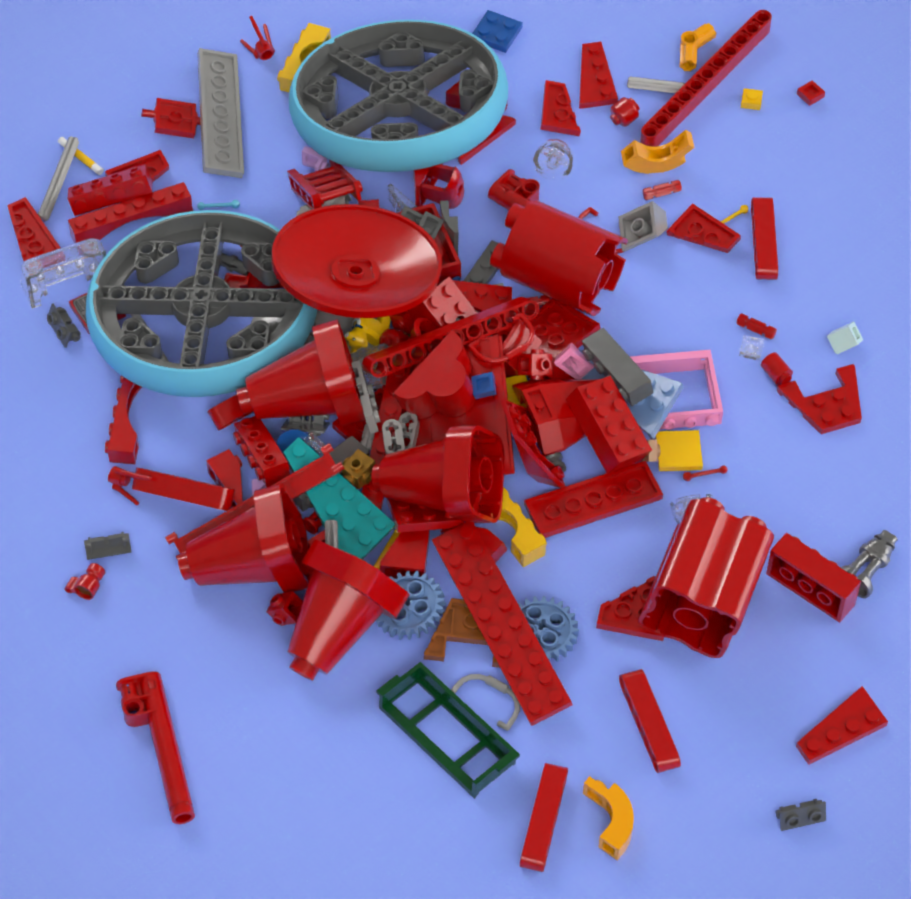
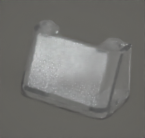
[20,238,106,309]

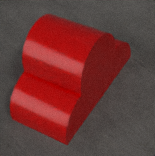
[393,331,475,419]

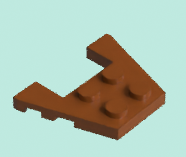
[423,598,500,668]

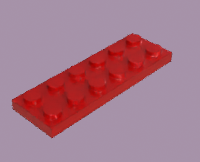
[524,460,663,538]

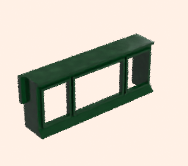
[376,662,520,799]

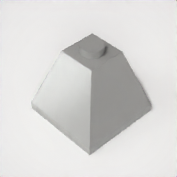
[618,201,668,252]

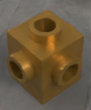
[342,449,376,489]

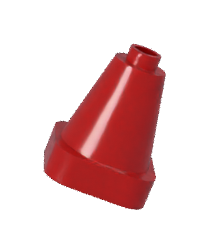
[236,319,366,426]
[371,426,505,523]
[178,483,312,593]
[287,539,410,681]

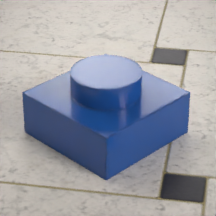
[471,372,497,399]

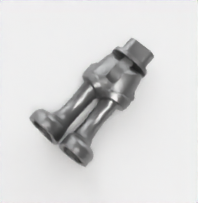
[840,530,898,599]

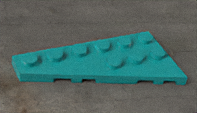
[283,437,395,560]

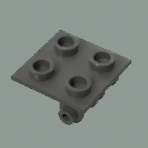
[281,415,330,436]

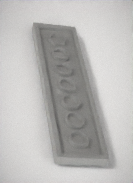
[197,48,244,178]

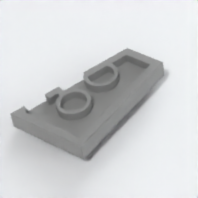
[352,360,381,434]

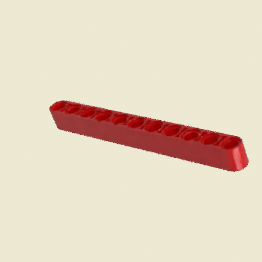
[640,10,772,147]

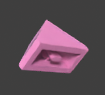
[554,343,594,379]

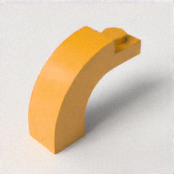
[621,130,695,174]
[583,776,634,861]

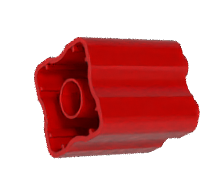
[638,497,774,658]

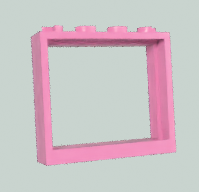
[630,350,723,431]

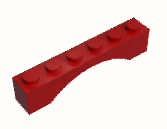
[68,182,193,250]
[105,375,142,465]

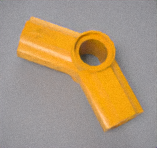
[679,23,716,71]

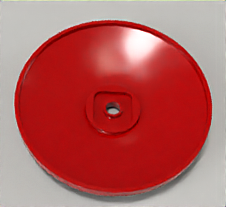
[272,204,442,318]

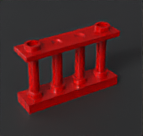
[287,160,363,210]

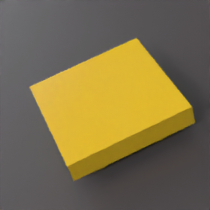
[655,430,703,471]

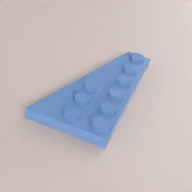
[579,349,684,440]

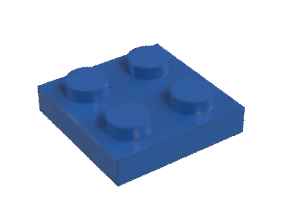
[472,10,523,53]

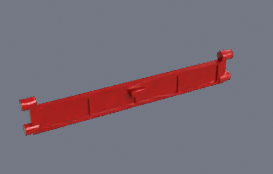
[165,443,345,560]

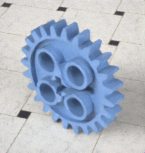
[376,571,446,640]
[518,596,579,662]

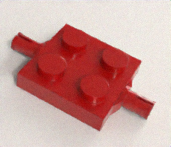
[141,98,201,139]

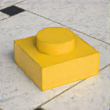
[741,88,763,110]

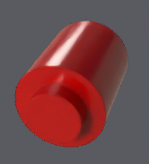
[761,352,793,385]

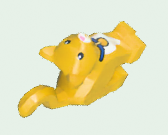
[345,316,391,370]

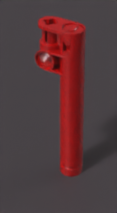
[487,169,540,210]
[116,671,195,824]

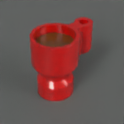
[64,563,106,600]

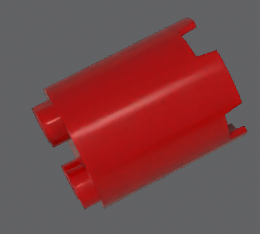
[490,200,628,316]

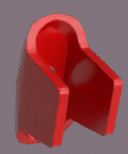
[421,164,465,209]

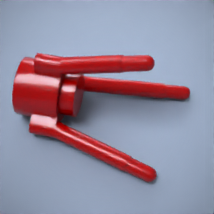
[240,16,275,60]
[108,466,152,505]

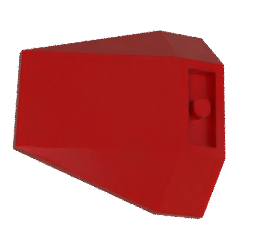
[512,379,599,457]
[501,399,566,488]

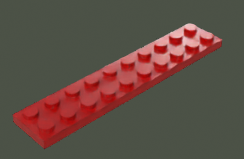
[431,522,573,726]

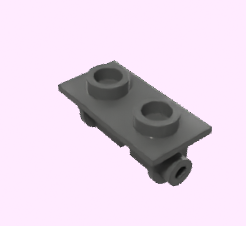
[47,303,81,348]
[84,532,132,560]
[775,799,826,831]

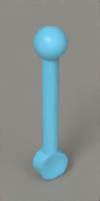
[197,200,240,210]

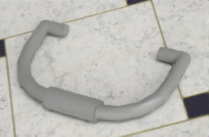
[451,674,520,731]

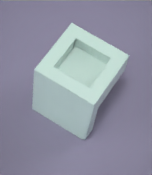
[827,321,863,354]

